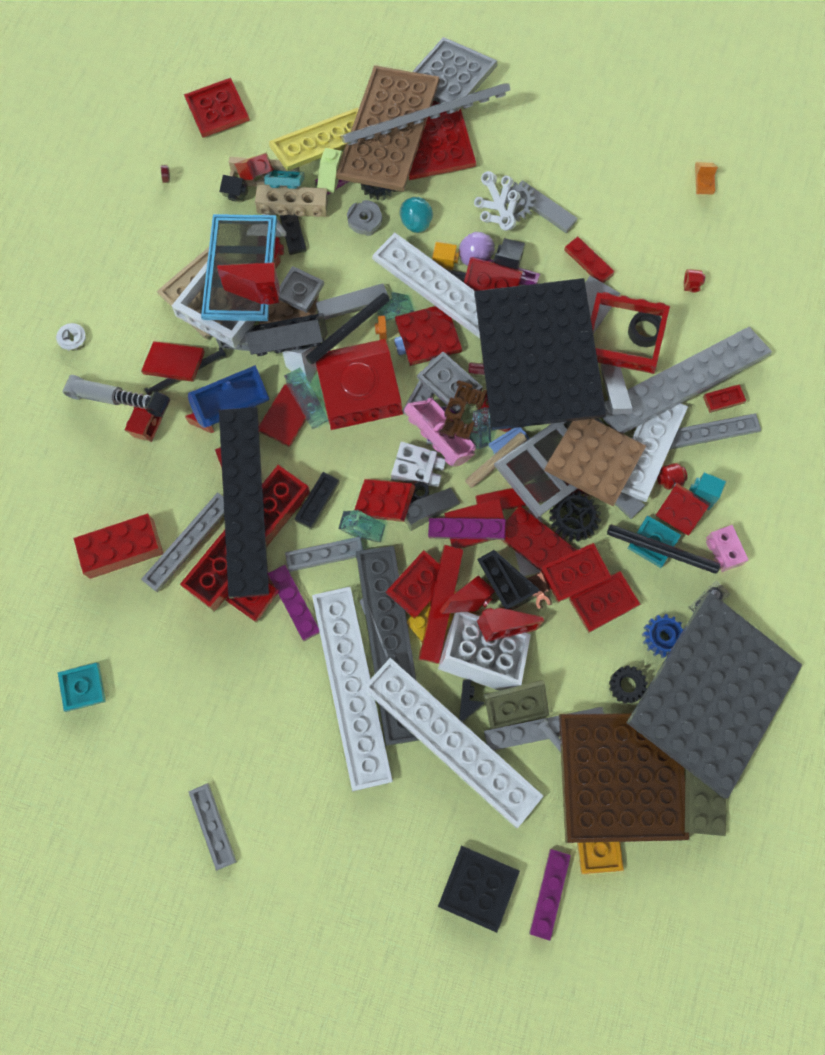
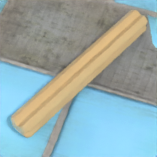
[465,432,527,488]

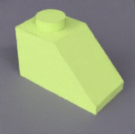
[317,148,342,193]

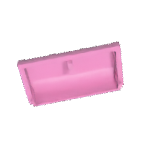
[404,398,476,467]

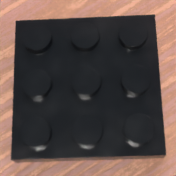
[438,845,520,933]

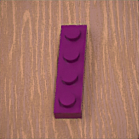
[428,518,506,540]
[268,565,320,642]
[529,849,571,941]

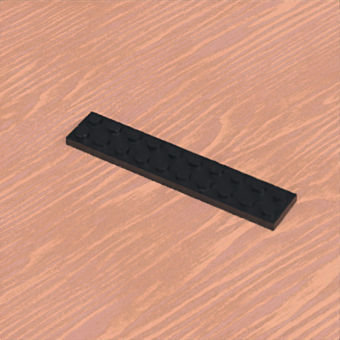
[219,407,269,599]

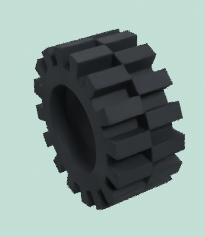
[609,666,648,704]

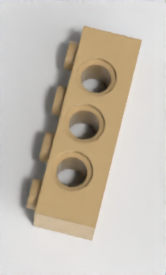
[255,185,328,217]

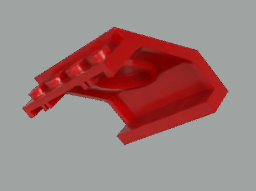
[316,339,403,430]

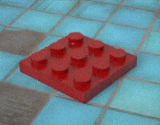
[184,78,250,138]
[395,306,462,366]

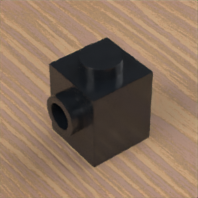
[219,175,248,202]

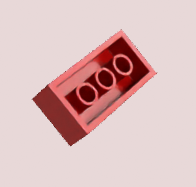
[73,513,164,579]

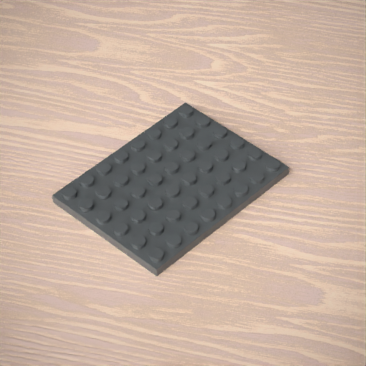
[626,592,802,798]

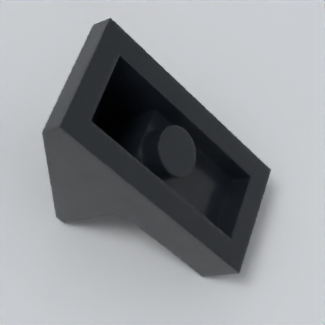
[459,679,485,722]

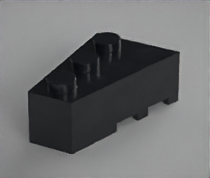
[477,550,542,610]

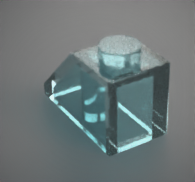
[338,510,385,542]

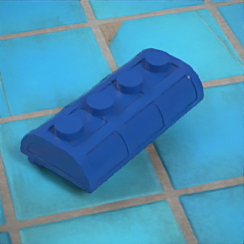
[188,365,270,428]

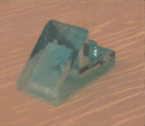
[377,292,414,321]
[470,407,491,449]

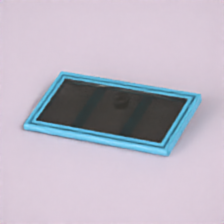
[201,214,277,321]

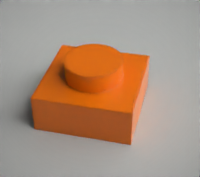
[375,316,387,340]

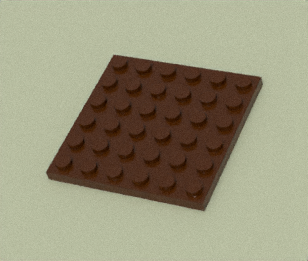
[559,714,690,843]

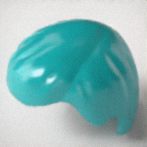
[399,197,433,233]

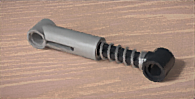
[62,375,170,417]

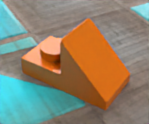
[695,162,718,194]

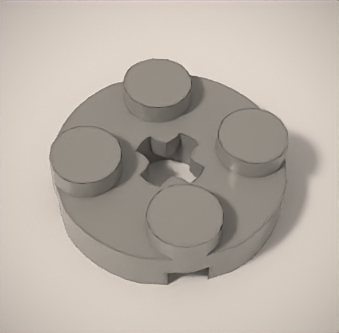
[347,200,382,236]

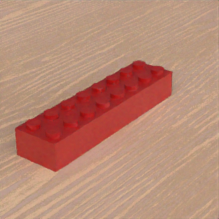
[180,465,310,612]

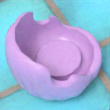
[459,232,495,266]

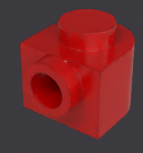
[684,269,705,293]

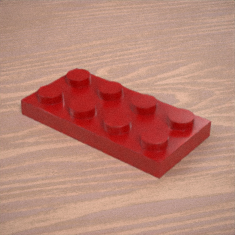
[501,505,576,572]

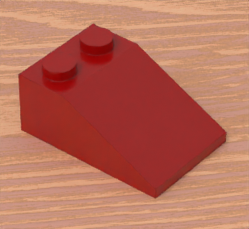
[217,262,279,305]

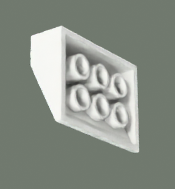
[438,612,531,691]

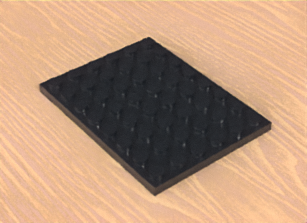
[474,278,606,430]

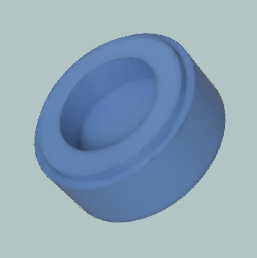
[394,336,406,355]

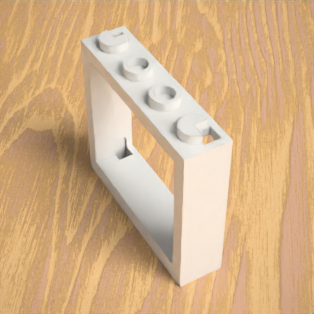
[172,261,261,348]

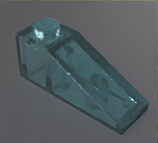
[284,367,329,429]

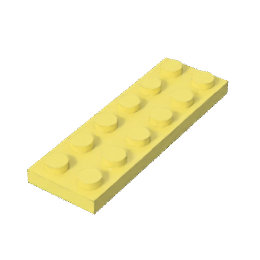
[269,108,359,171]

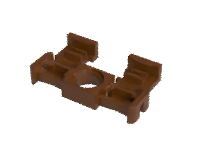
[439,380,487,440]

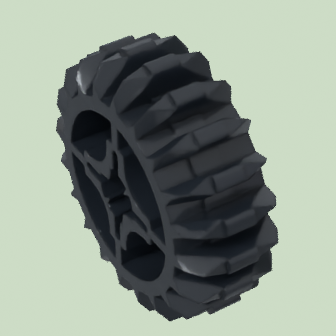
[549,491,601,542]

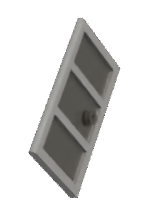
[494,418,603,518]

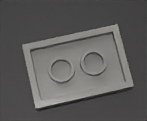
[417,352,483,414]

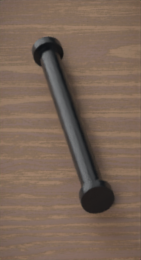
[144,347,227,395]

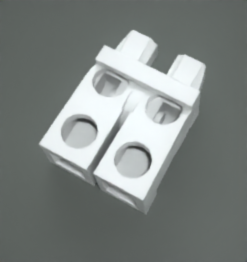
[391,442,446,487]

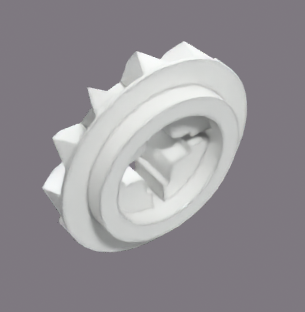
[56,323,86,351]

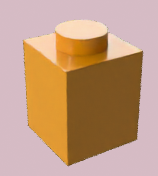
[432,242,459,270]

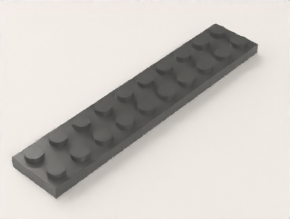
[356,546,420,746]

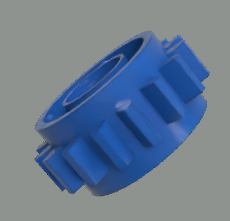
[642,614,684,658]

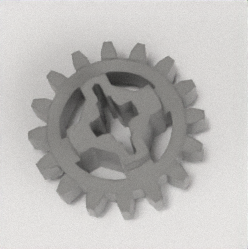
[505,182,536,222]

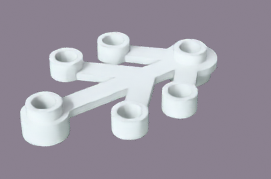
[474,171,520,231]

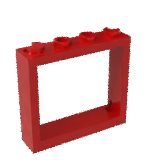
[591,292,670,374]

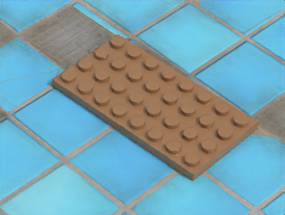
[336,65,440,192]

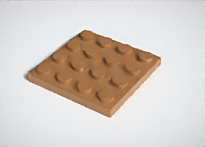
[544,419,646,506]

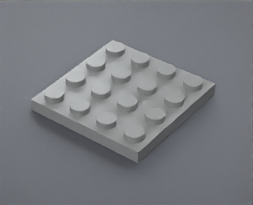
[412,37,498,111]

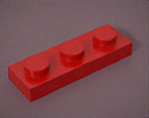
[564,236,615,283]

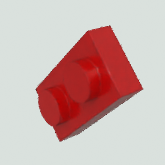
[703,384,746,413]

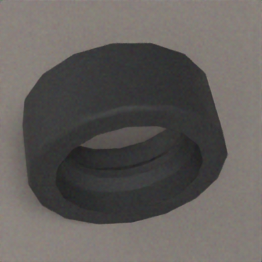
[628,312,662,348]

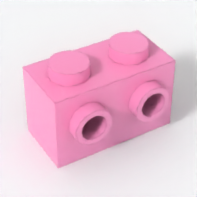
[706,525,748,572]

